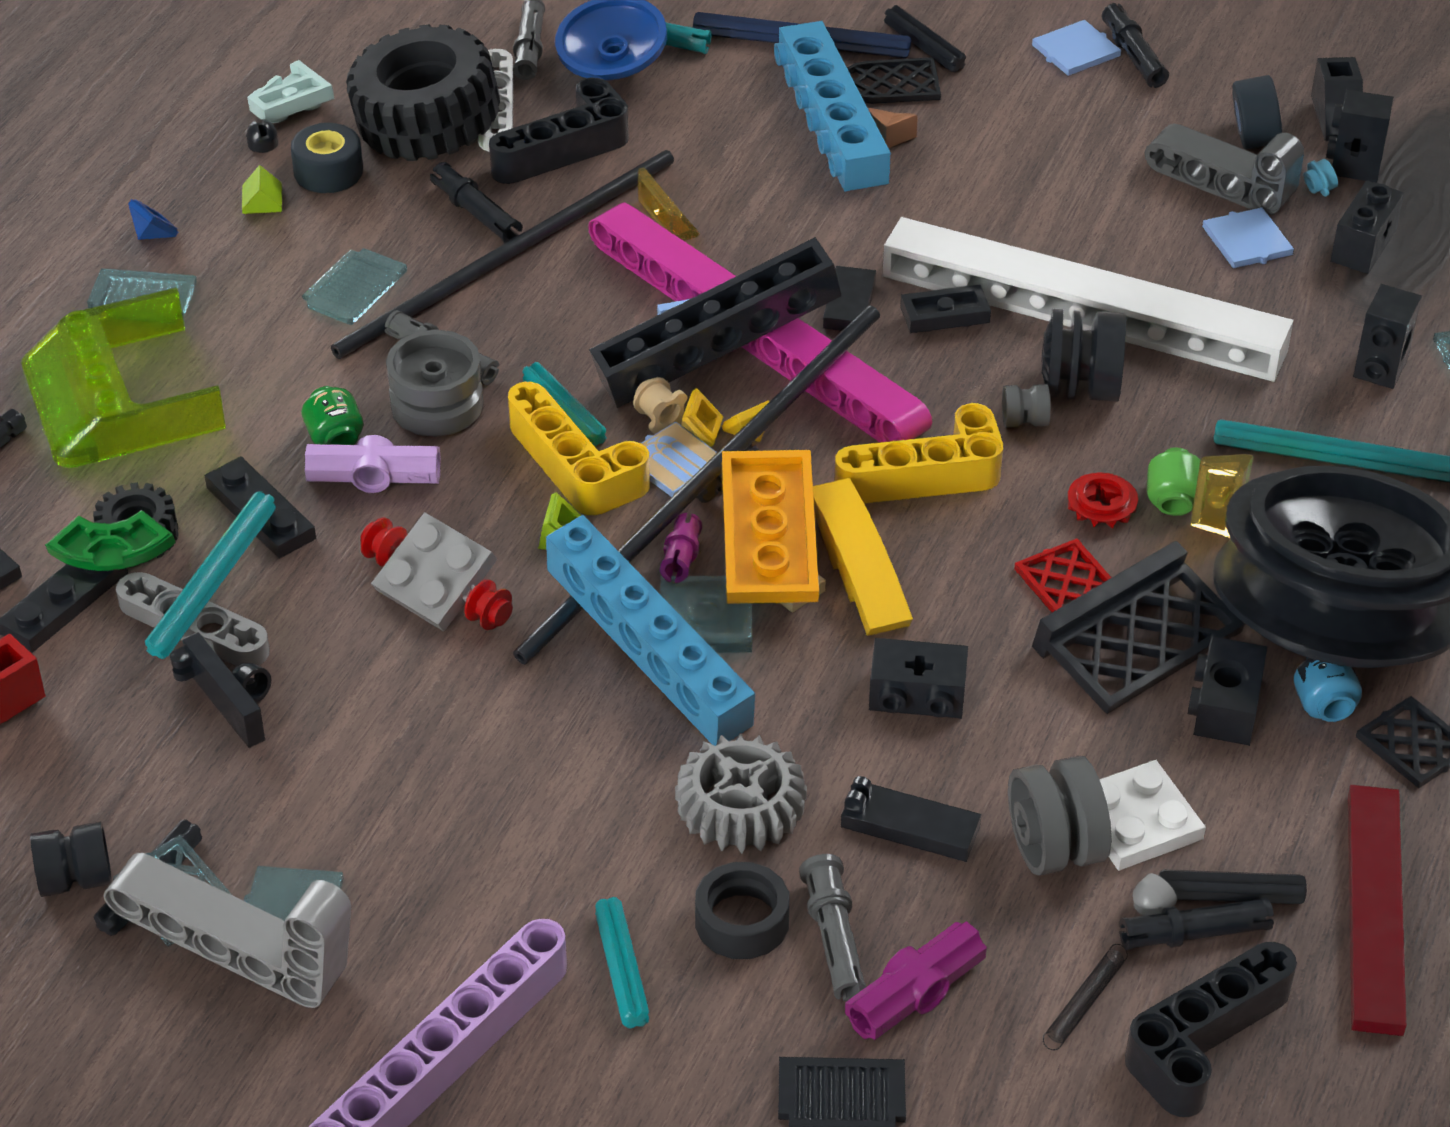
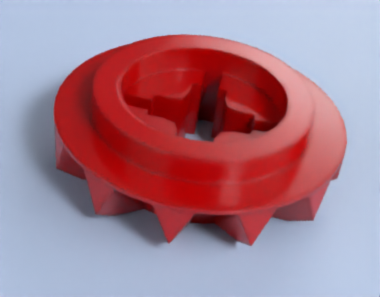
[1068,472,1138,528]

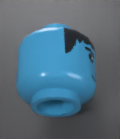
[1294,657,1362,722]

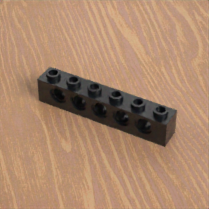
[589,237,842,408]

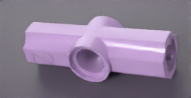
[305,435,441,493]

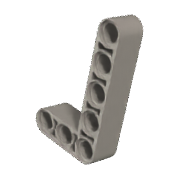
[104,853,351,1008]

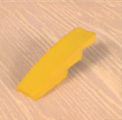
[813,478,913,636]

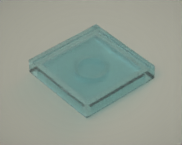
[660,576,752,653]

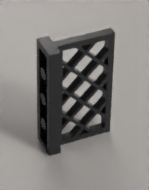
[1032,541,1245,714]

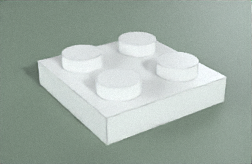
[1100,760,1206,871]

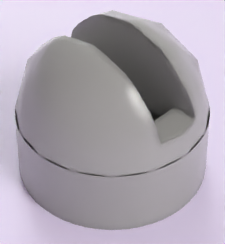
[1132,873,1177,916]

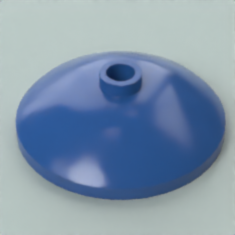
[555,0,667,81]

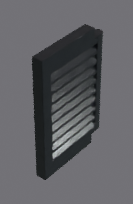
[778,1057,906,1127]

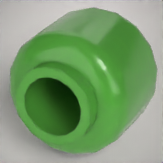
[1147,447,1205,516]

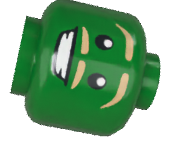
[301,386,364,445]

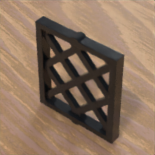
[1356,696,1450,788]

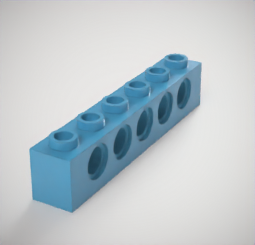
[774,21,891,192]
[546,515,755,746]

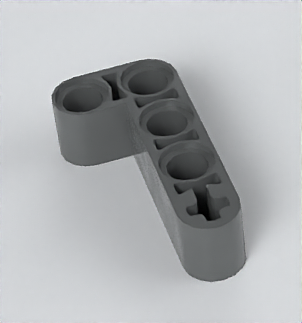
[1144,123,1304,215]

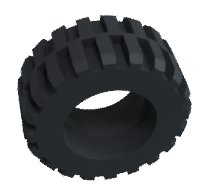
[346,24,500,161]

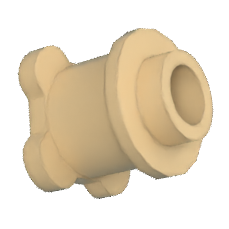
[633,377,688,434]

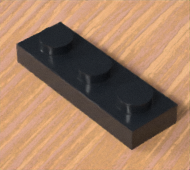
[204,456,316,559]
[0,564,128,653]

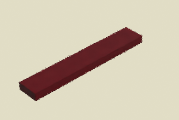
[1348,785,1407,1036]

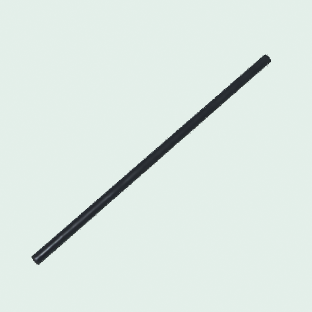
[513,305,880,665]

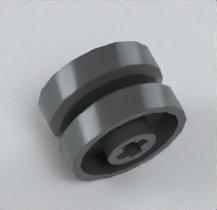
[386,329,484,437]
[1008,755,1112,876]

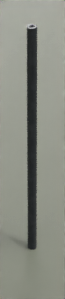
[331,150,674,359]

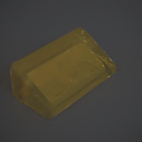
[638,167,700,241]
[1190,454,1253,538]

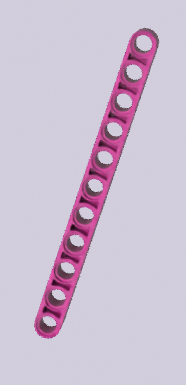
[588,202,932,443]

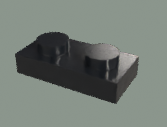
[900,284,991,333]

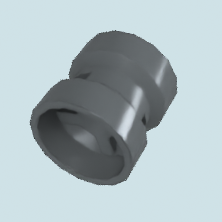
[1002,384,1050,428]

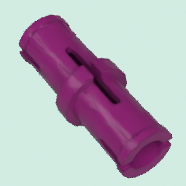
[660,513,703,583]

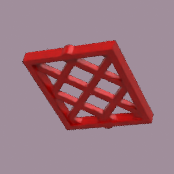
[1014,538,1112,613]

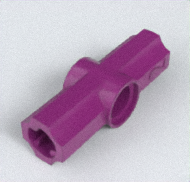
[845,921,987,1040]

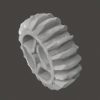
[675,733,807,854]

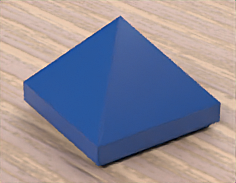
[128,199,179,240]

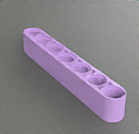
[309,919,567,1127]

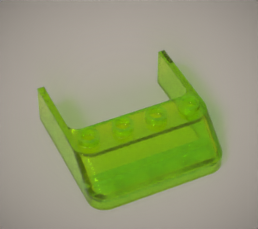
[21,287,226,468]

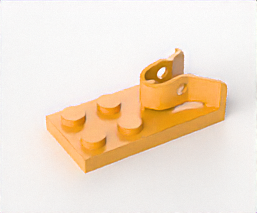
[722,450,819,604]

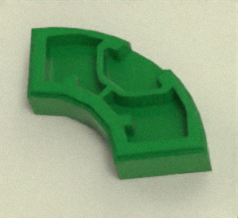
[45,510,176,571]

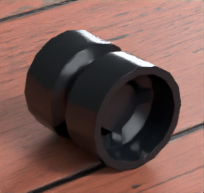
[30,821,112,897]

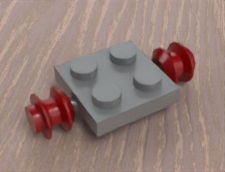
[360,512,513,631]

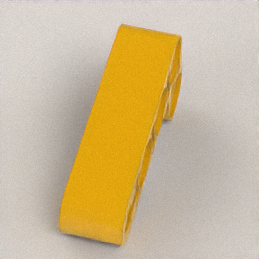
[508,382,650,516]
[834,403,1003,503]

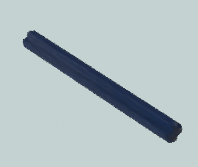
[693,12,911,58]

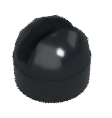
[246,119,278,153]
[232,663,272,703]

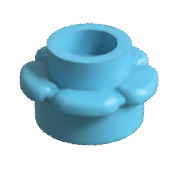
[1303,159,1338,197]

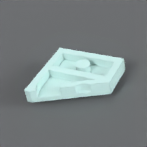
[247,60,334,123]

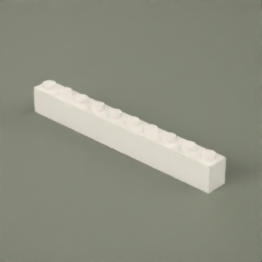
[882,217,1293,382]

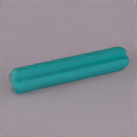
[522,362,607,447]
[595,897,649,1029]

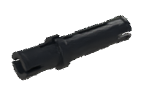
[1101,3,1169,88]
[430,162,523,243]
[1119,897,1274,950]

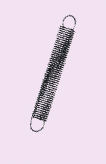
[1043,944,1128,1051]

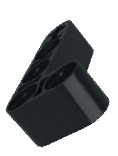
[489,77,629,184]
[1125,942,1297,1117]

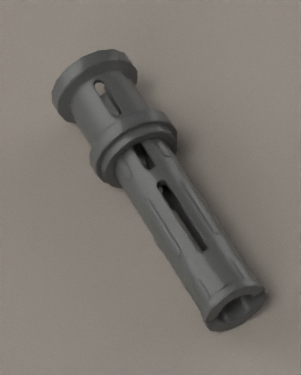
[799,854,866,1001]

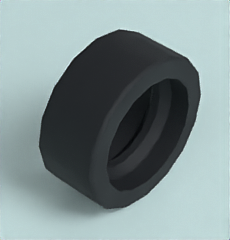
[695,862,789,959]

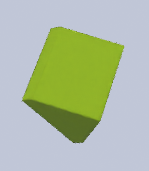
[242,165,282,214]
[538,492,581,550]

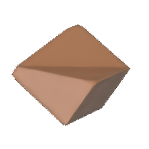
[868,108,918,148]

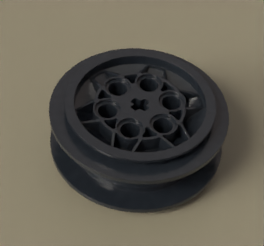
[1213,466,1450,668]

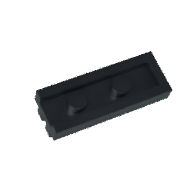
[170,632,265,748]
[841,776,982,862]

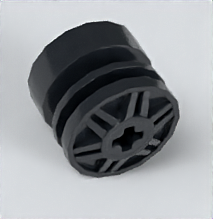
[1041,309,1126,402]

